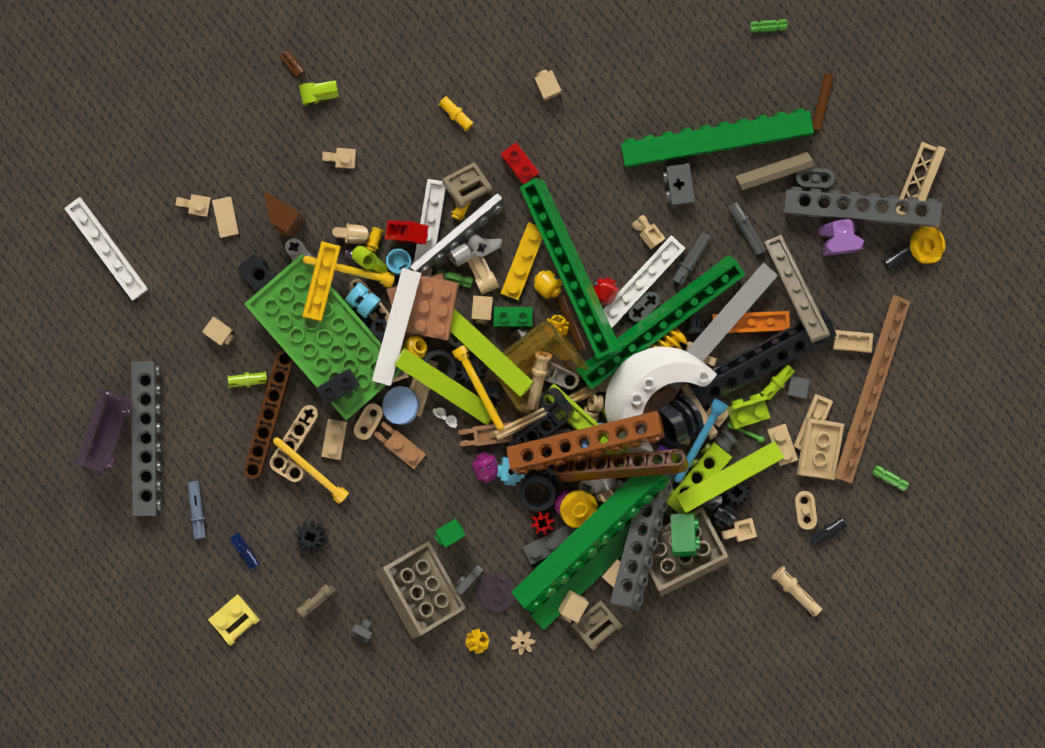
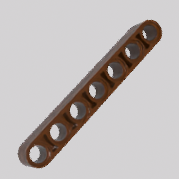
[244,350,294,479]
[553,449,689,482]

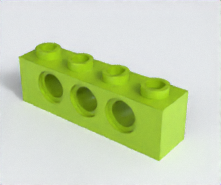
[667,442,732,514]

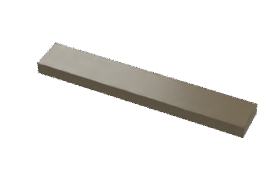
[764,234,830,343]

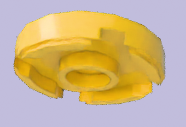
[910,227,946,264]
[560,490,598,528]

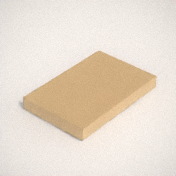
[797,417,844,480]

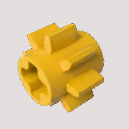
[545,315,569,339]
[466,629,489,654]

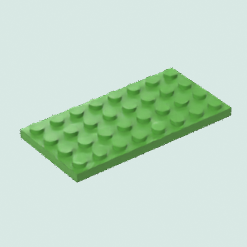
[244,253,403,421]

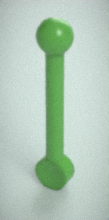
[728,422,765,444]

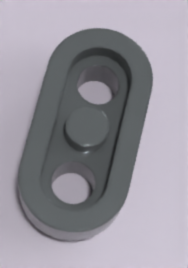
[795,168,835,189]

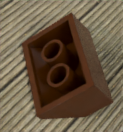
[264,192,305,238]

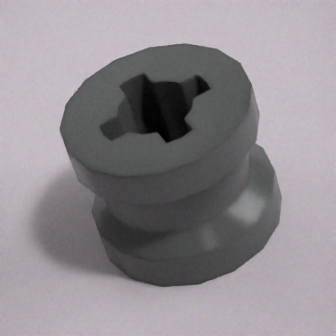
[714,430,738,453]

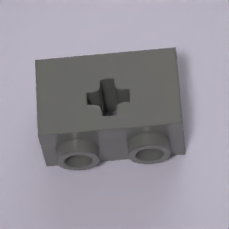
[663,164,695,207]

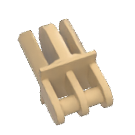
[332,223,369,244]

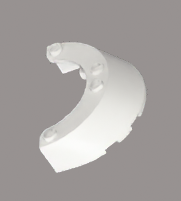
[605,347,717,464]

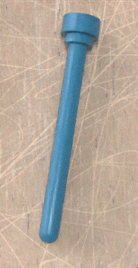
[675,399,728,483]

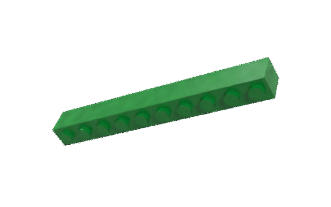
[620,108,814,168]
[519,178,622,360]
[575,255,746,390]
[511,464,671,612]

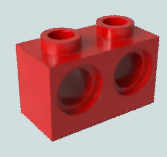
[501,142,539,185]
[385,220,429,245]

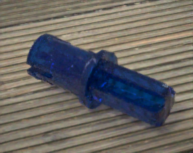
[230,533,260,570]

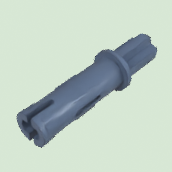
[188,481,205,539]

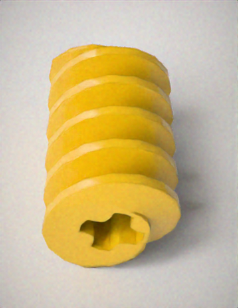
[646,327,688,350]

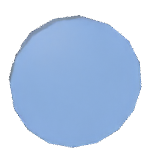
[382,386,420,425]

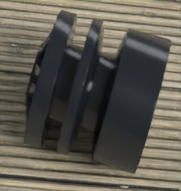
[655,395,703,446]

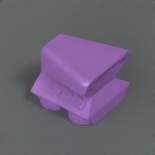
[818,219,864,256]

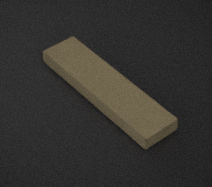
[735,152,814,190]

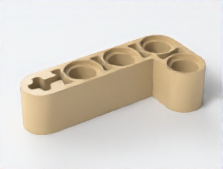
[270,405,319,482]

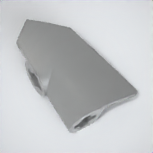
[446,235,502,267]

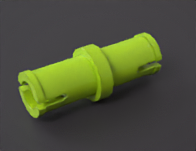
[761,364,795,400]
[228,372,268,388]

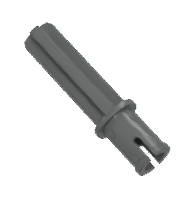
[727,201,765,255]
[672,233,711,286]

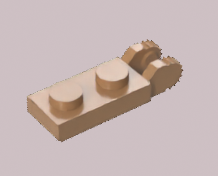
[373,422,426,469]
[458,422,513,446]

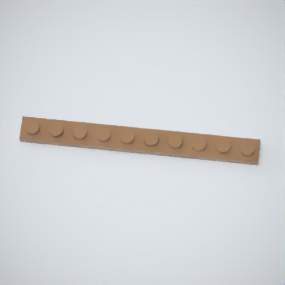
[834,295,910,484]

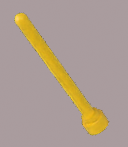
[303,256,395,288]
[452,345,504,431]
[273,437,349,504]

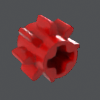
[531,512,554,535]

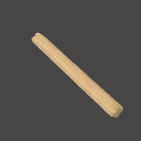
[494,386,599,440]

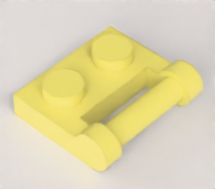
[208,594,260,646]

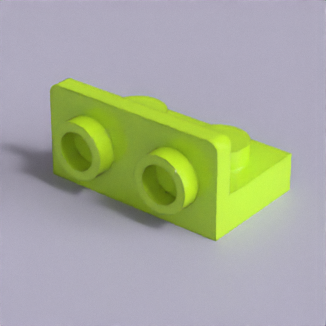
[727,393,770,429]

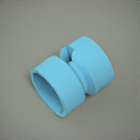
[386,249,412,275]
[344,283,381,319]

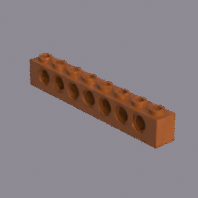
[506,411,665,475]

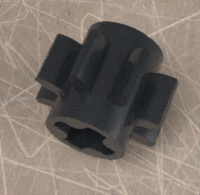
[484,381,507,405]
[712,505,736,528]

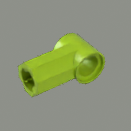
[299,80,339,106]
[352,246,387,274]

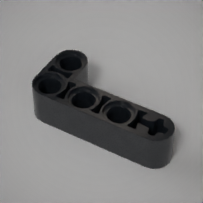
[509,388,574,447]

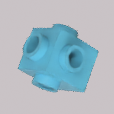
[497,457,525,486]

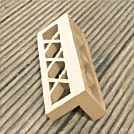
[896,142,946,216]

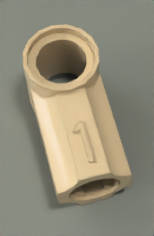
[468,256,499,295]

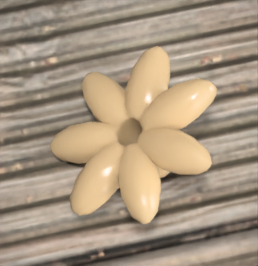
[511,630,535,655]

